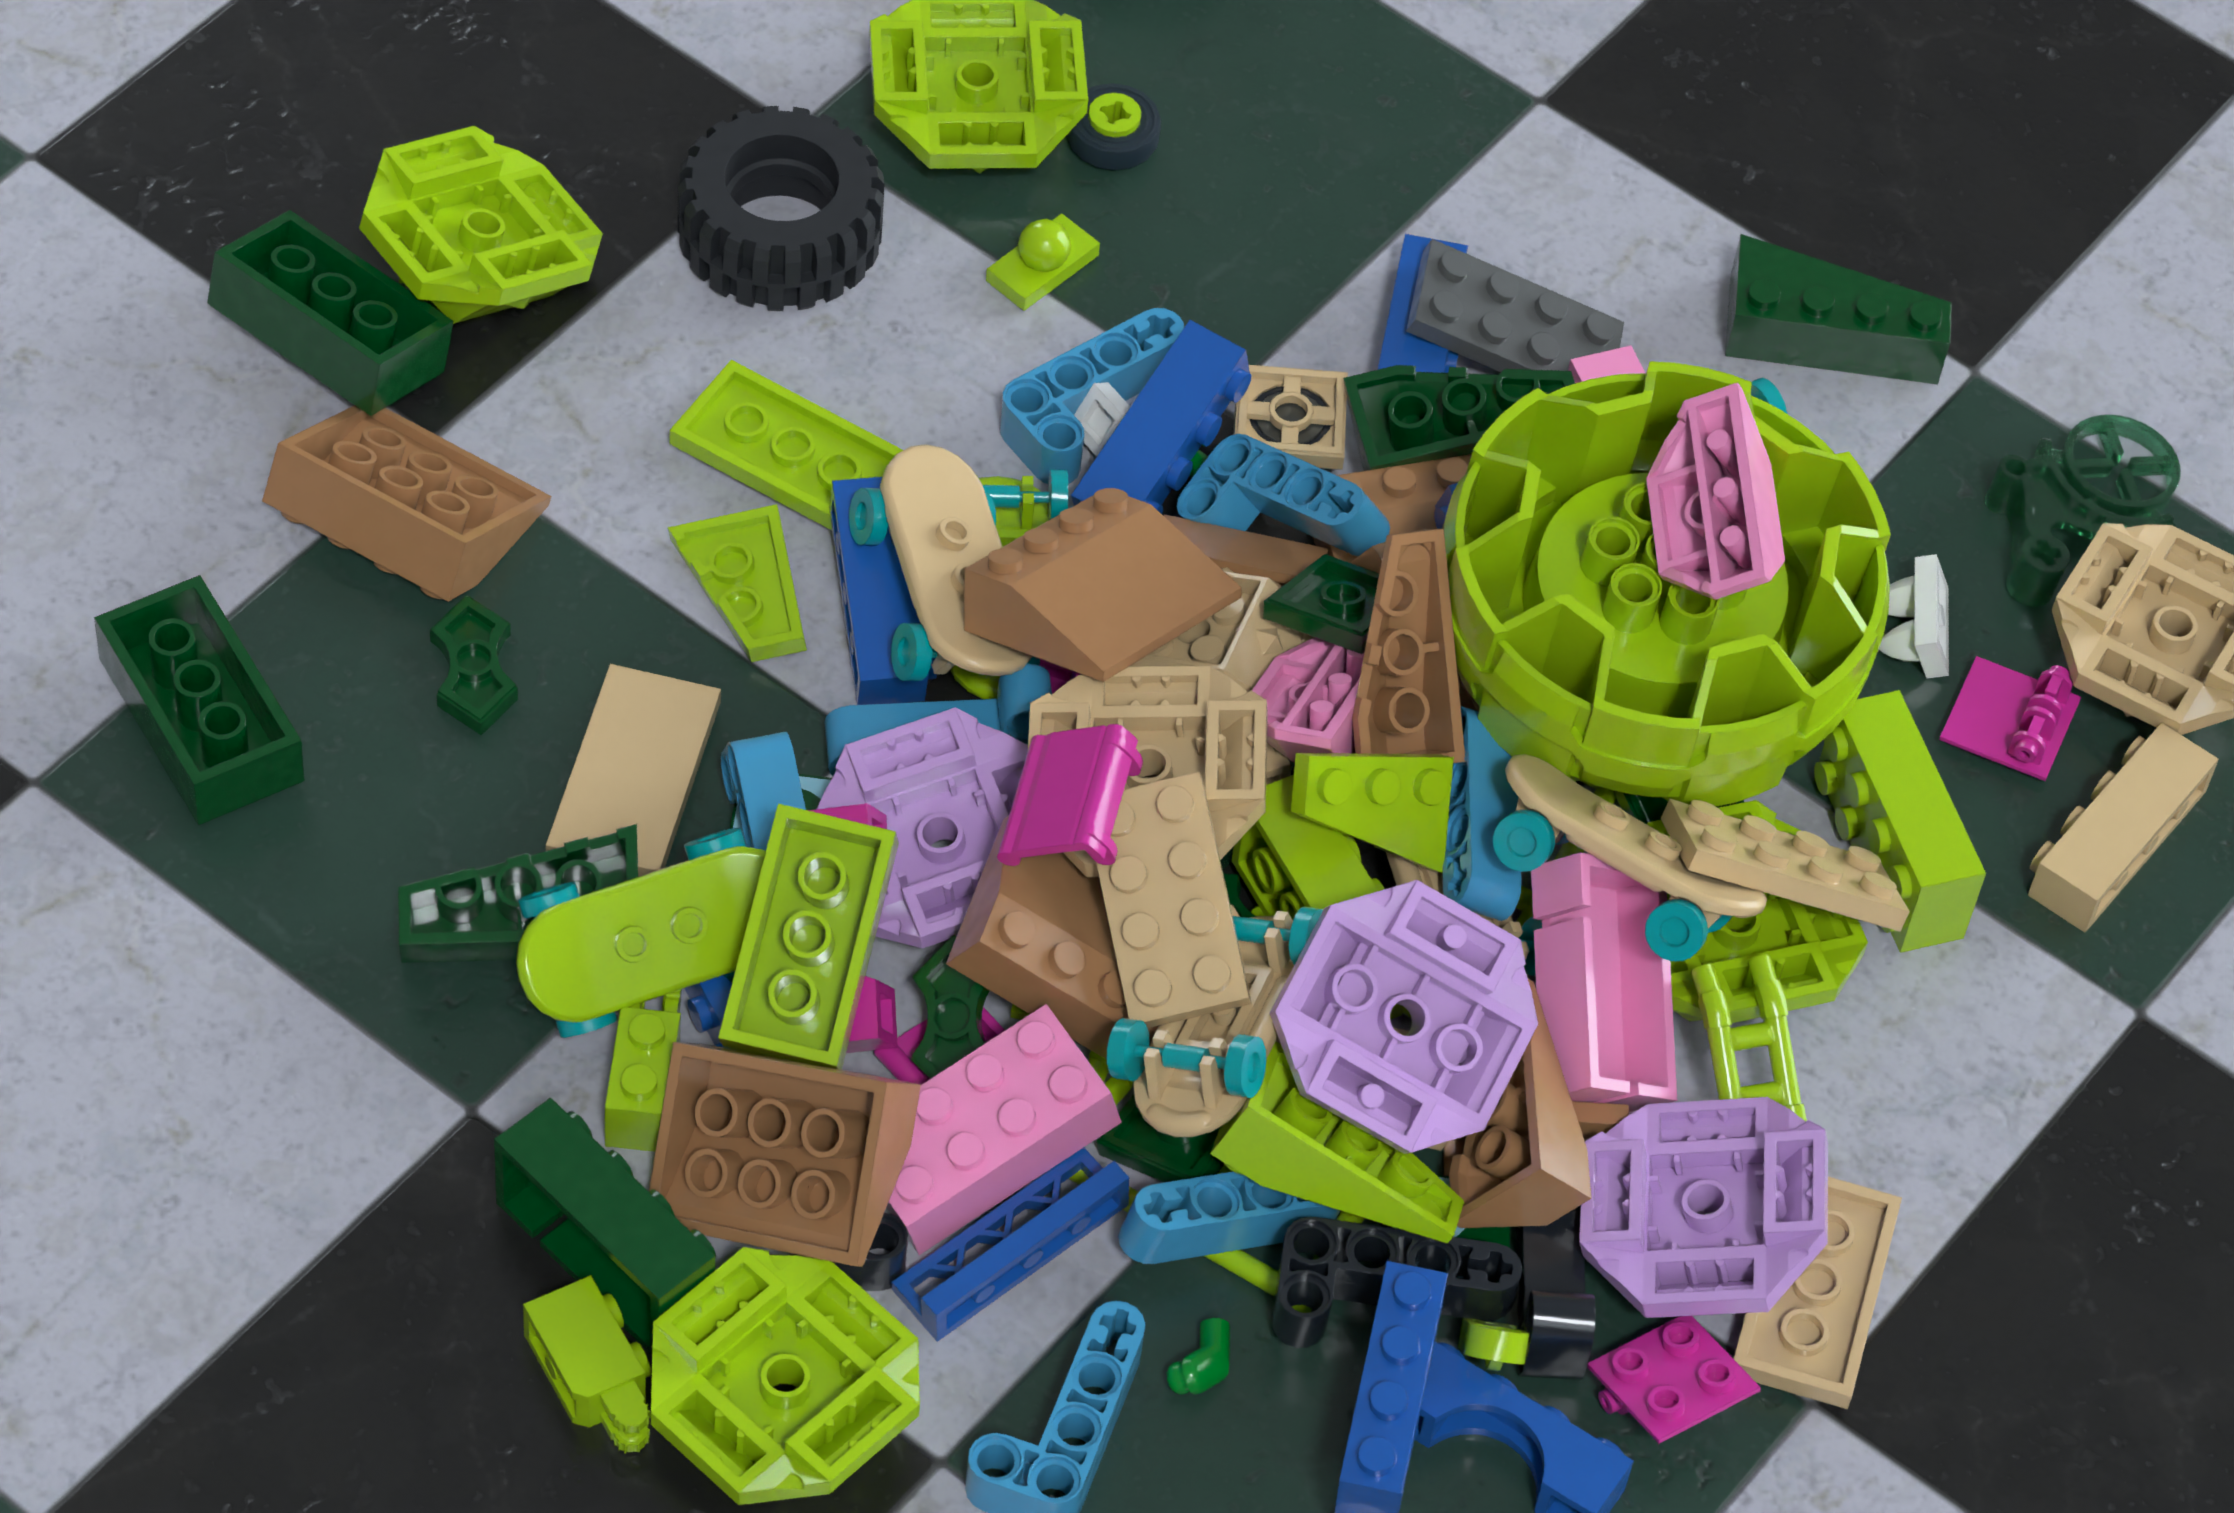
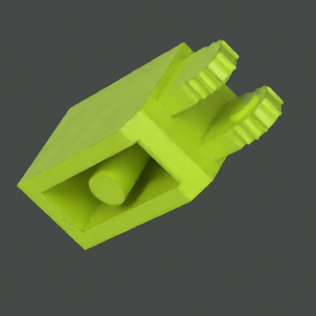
[605,989,682,1152]
[523,1275,651,1454]

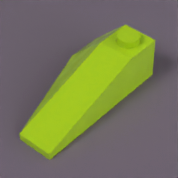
[1211,1041,1464,1244]

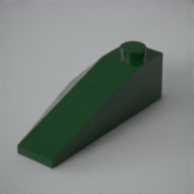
[1343,365,1575,471]

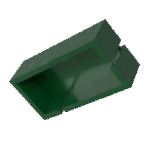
[494,1097,716,1355]

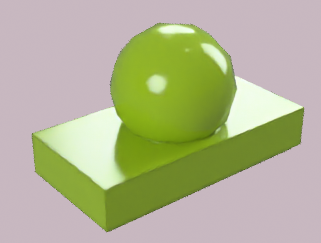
[986,213,1100,311]

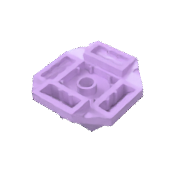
[817,707,1028,949]
[1580,1097,1828,1318]

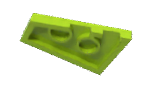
[667,504,807,662]
[1291,753,1454,874]

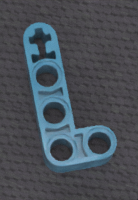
[1000,308,1184,484]
[1177,434,1390,556]
[824,664,1052,776]
[1443,707,1522,921]
[721,732,806,851]
[1118,1172,1340,1264]
[965,1301,1146,1513]

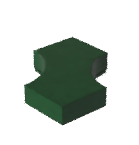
[430,595,518,735]
[911,935,990,1079]

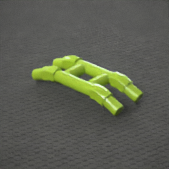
[1691,954,1807,1121]

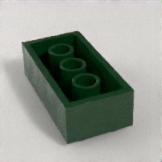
[207,210,454,416]
[94,575,305,825]

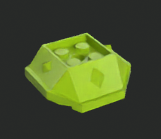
[869,0,1088,174]
[359,126,603,324]
[1647,800,1868,1023]
[651,1247,920,1505]

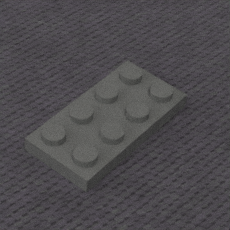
[1406,239,1624,372]

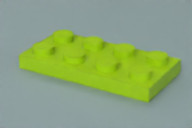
[669,360,903,530]

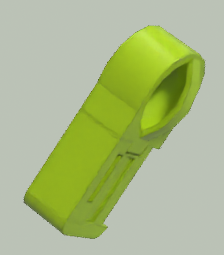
[1458,1318,1529,1371]

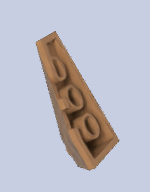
[1352,529,1465,763]
[1449,979,1592,1228]

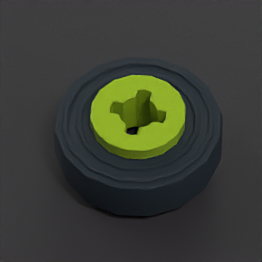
[1067,83,1161,170]

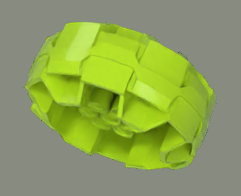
[1442,361,1891,806]

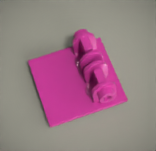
[1939,656,2081,781]
[1587,1316,1760,1444]

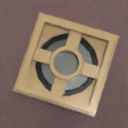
[1233,365,1348,470]

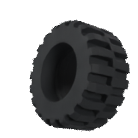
[678,106,885,311]

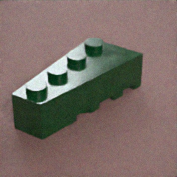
[1725,234,1952,385]
[398,824,638,963]

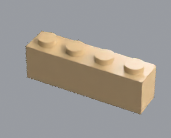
[2028,723,2219,933]

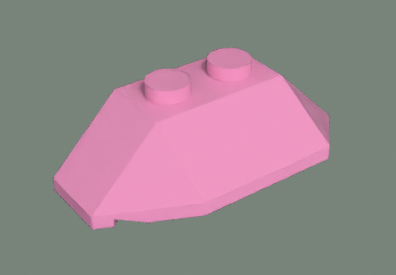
[1646,382,1785,600]
[1252,638,1365,762]

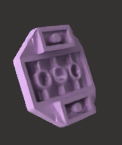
[1270,880,1538,1154]

